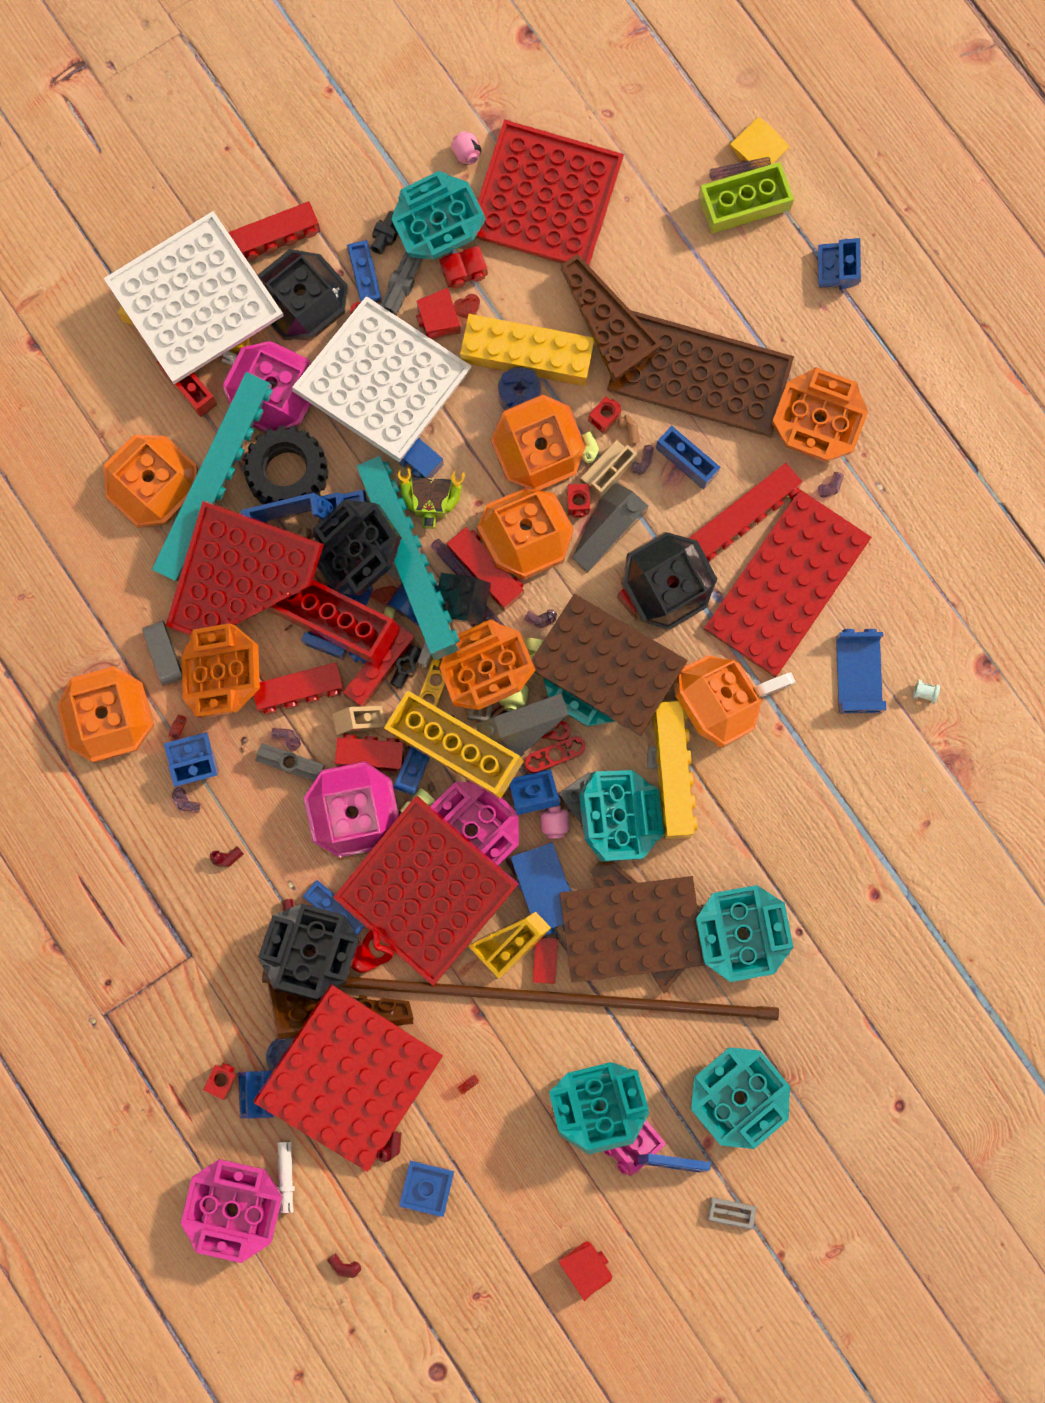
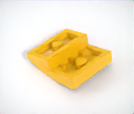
[729,117,789,170]

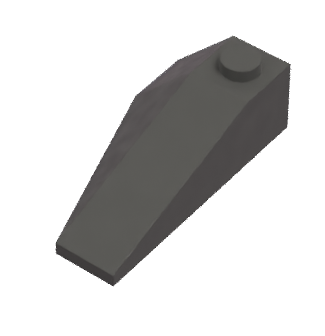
[572,483,649,573]
[475,694,569,757]

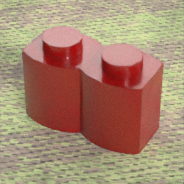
[439,246,488,289]

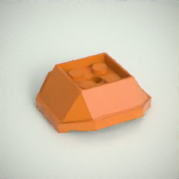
[772,367,868,462]
[490,395,585,490]
[103,435,198,528]
[477,488,574,580]
[440,619,536,710]
[182,623,260,718]
[675,655,762,748]
[57,666,154,763]

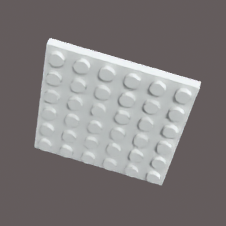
[104,211,283,384]
[292,296,472,462]

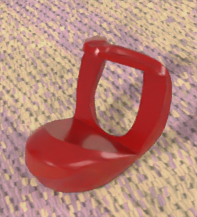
[351,929,394,973]

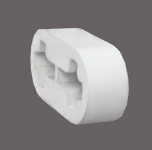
[754,672,796,698]

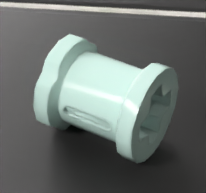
[913,679,940,704]

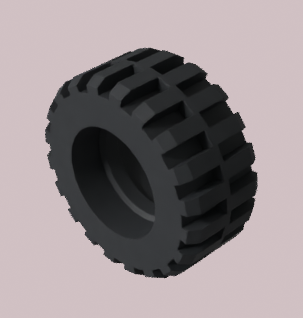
[243,426,328,505]

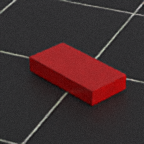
[533,938,558,984]

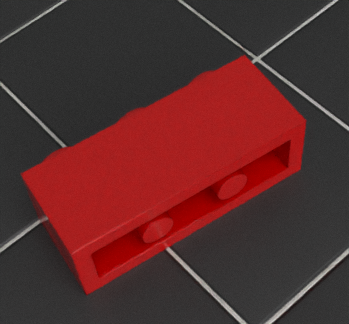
[156,361,217,418]
[335,734,404,771]

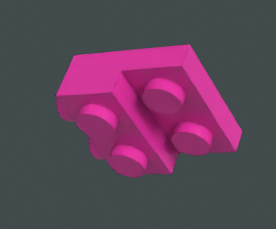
[603,1120,666,1177]

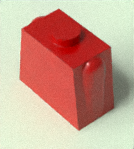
[416,287,461,339]
[558,1241,612,1301]

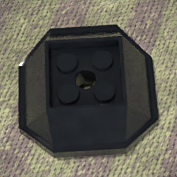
[257,249,348,340]
[313,499,401,596]
[621,532,717,630]
[258,903,359,1002]

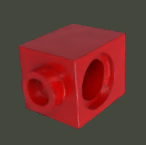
[588,396,622,434]
[567,484,590,518]
[203,1062,238,1100]

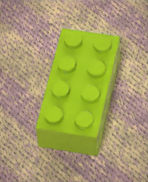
[698,162,794,234]

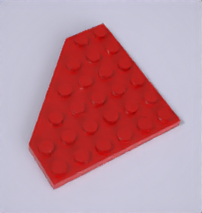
[165,501,324,635]

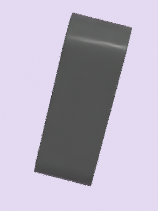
[142,620,182,686]

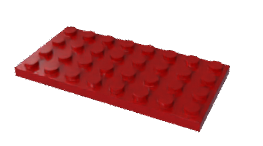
[704,490,872,678]

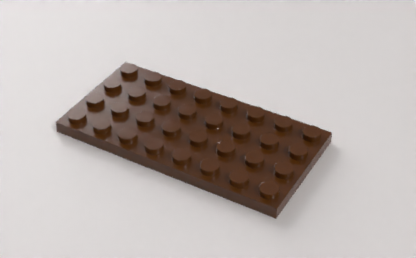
[607,310,794,437]

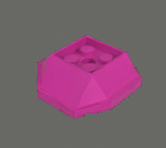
[223,341,311,434]
[303,761,399,857]
[430,782,519,866]
[181,1159,283,1263]

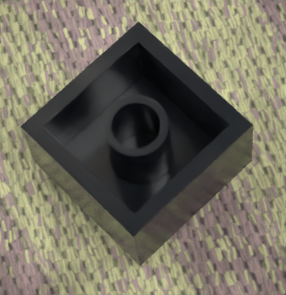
[437,572,491,625]

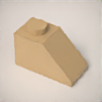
[332,706,386,735]

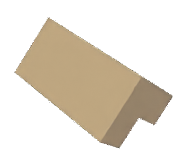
[580,440,637,499]

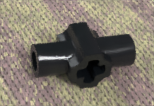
[370,211,398,255]
[390,645,422,690]

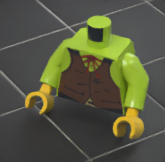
[398,468,465,529]

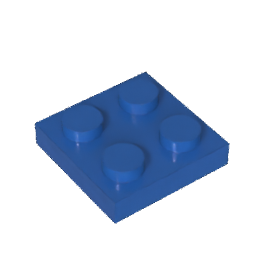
[510,769,560,815]
[399,1160,454,1217]

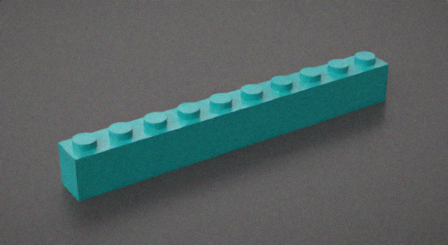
[152,372,273,581]
[357,456,460,660]

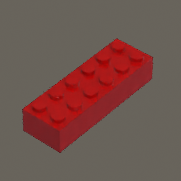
[268,580,400,666]

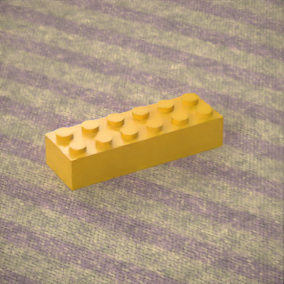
[460,314,594,386]
[384,690,524,799]
[653,701,698,840]

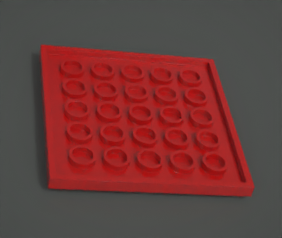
[475,119,624,266]
[333,796,519,986]
[253,984,443,1172]

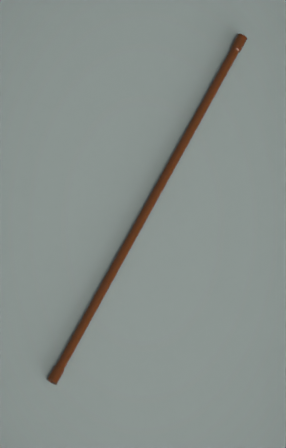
[262,970,779,1021]

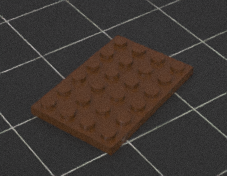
[532,593,688,736]
[560,876,705,983]

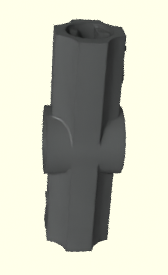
[380,251,423,316]
[255,743,325,781]

